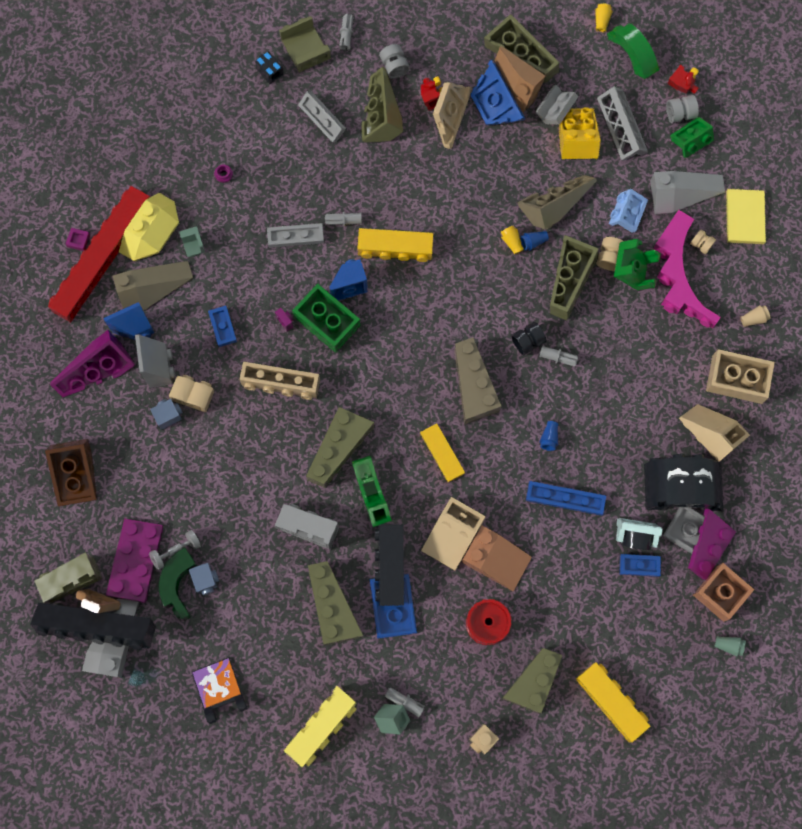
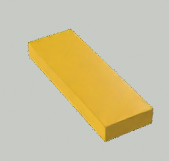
[420,423,465,483]

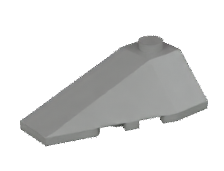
[82,599,139,678]

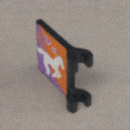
[192,657,248,724]

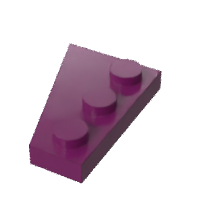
[688,509,736,580]

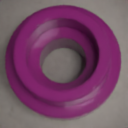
[214,164,233,183]

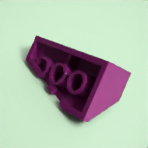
[50,330,135,397]

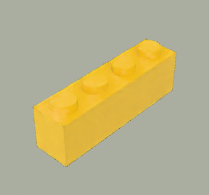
[357,228,433,262]
[576,662,650,743]

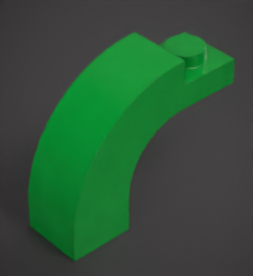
[607,23,659,79]
[352,456,392,527]

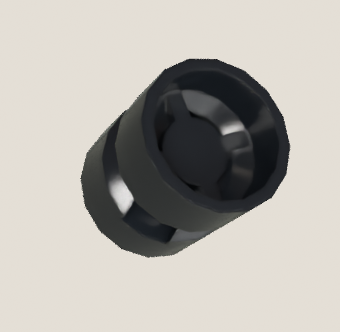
[511,321,547,356]

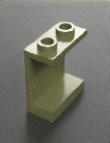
[279,16,331,73]

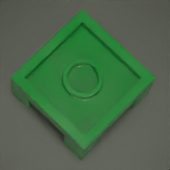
[614,239,661,290]

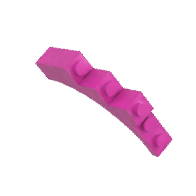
[653,210,721,328]

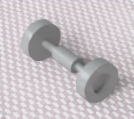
[149,530,201,570]

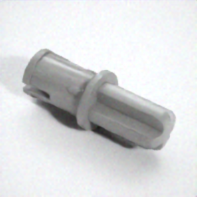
[339,14,354,50]
[325,212,362,226]
[539,345,578,366]
[385,688,425,718]

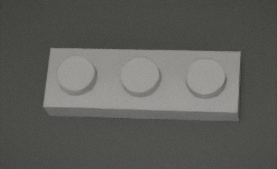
[298,91,346,142]
[267,223,324,248]

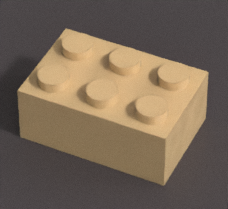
[706,349,775,404]

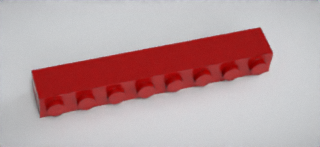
[48,186,150,323]

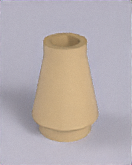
[740,305,771,327]

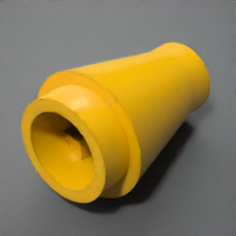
[595,4,613,32]
[501,226,524,255]

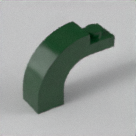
[159,547,197,621]

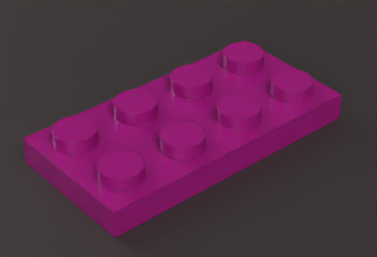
[106,519,164,603]

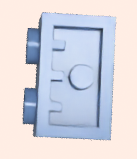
[609,189,648,233]

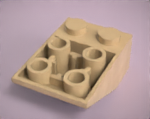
[679,404,750,462]
[421,497,486,571]

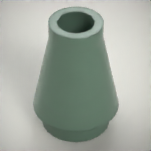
[715,636,746,657]

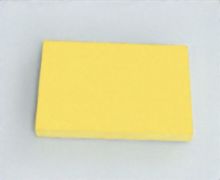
[726,189,766,244]

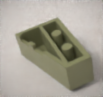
[35,552,103,604]
[501,648,562,714]

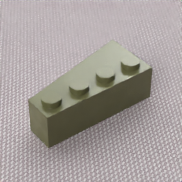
[308,561,364,646]

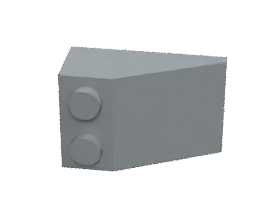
[135,335,175,388]

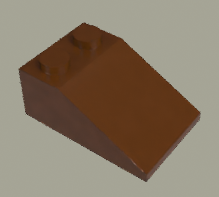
[45,439,97,506]

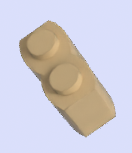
[169,375,214,412]

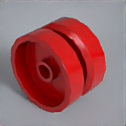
[466,599,511,646]

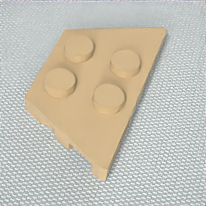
[433,83,472,149]

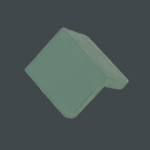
[179,226,205,257]
[374,704,410,735]

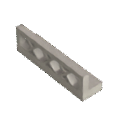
[597,86,648,161]

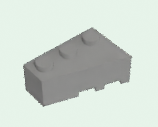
[275,503,339,550]

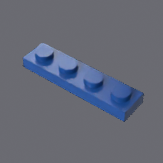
[526,481,606,516]

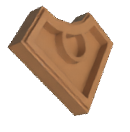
[75,589,121,613]

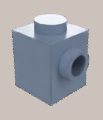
[150,399,183,430]
[189,563,219,596]

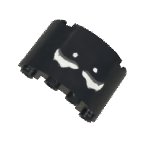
[644,454,724,511]

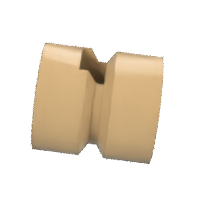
[596,237,623,271]

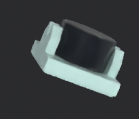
[616,518,662,550]

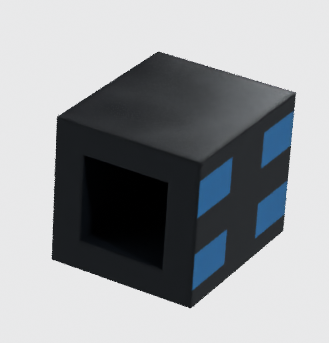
[255,51,284,84]

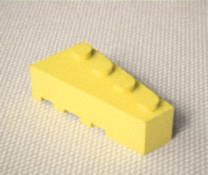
[284,686,357,767]

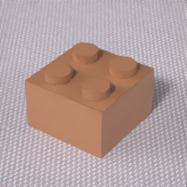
[693,563,754,622]

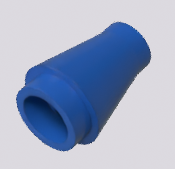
[520,230,549,251]
[539,421,558,451]

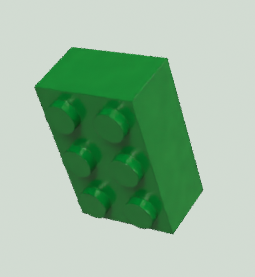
[292,284,361,353]

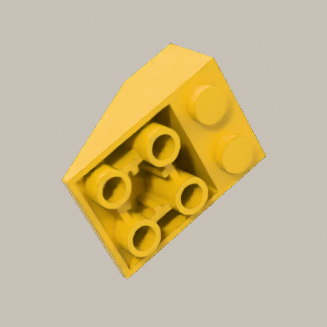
[559,107,601,159]

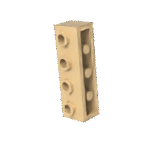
[240,362,320,400]

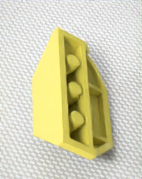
[119,193,179,261]

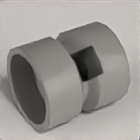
[380,44,410,79]
[666,95,699,123]

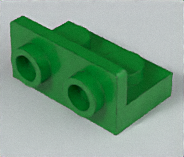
[670,117,714,158]

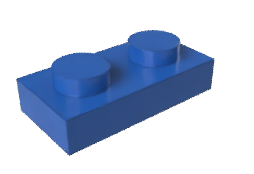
[208,306,237,347]
[620,554,661,577]

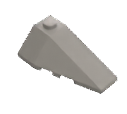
[650,171,725,215]

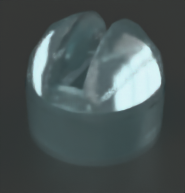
[128,669,145,687]

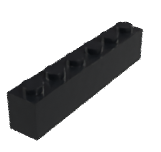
[30,602,156,650]

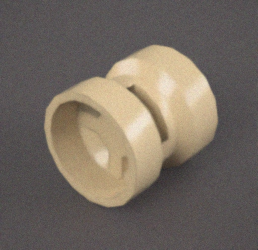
[690,229,716,255]

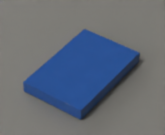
[370,574,417,639]

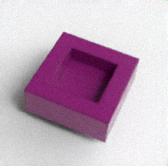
[65,228,90,251]
[275,308,293,332]

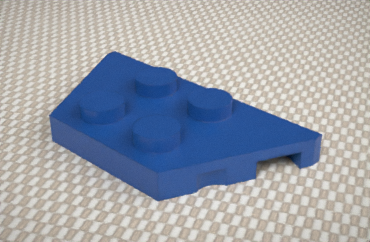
[470,60,525,126]

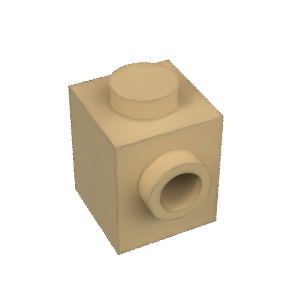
[469,724,499,754]

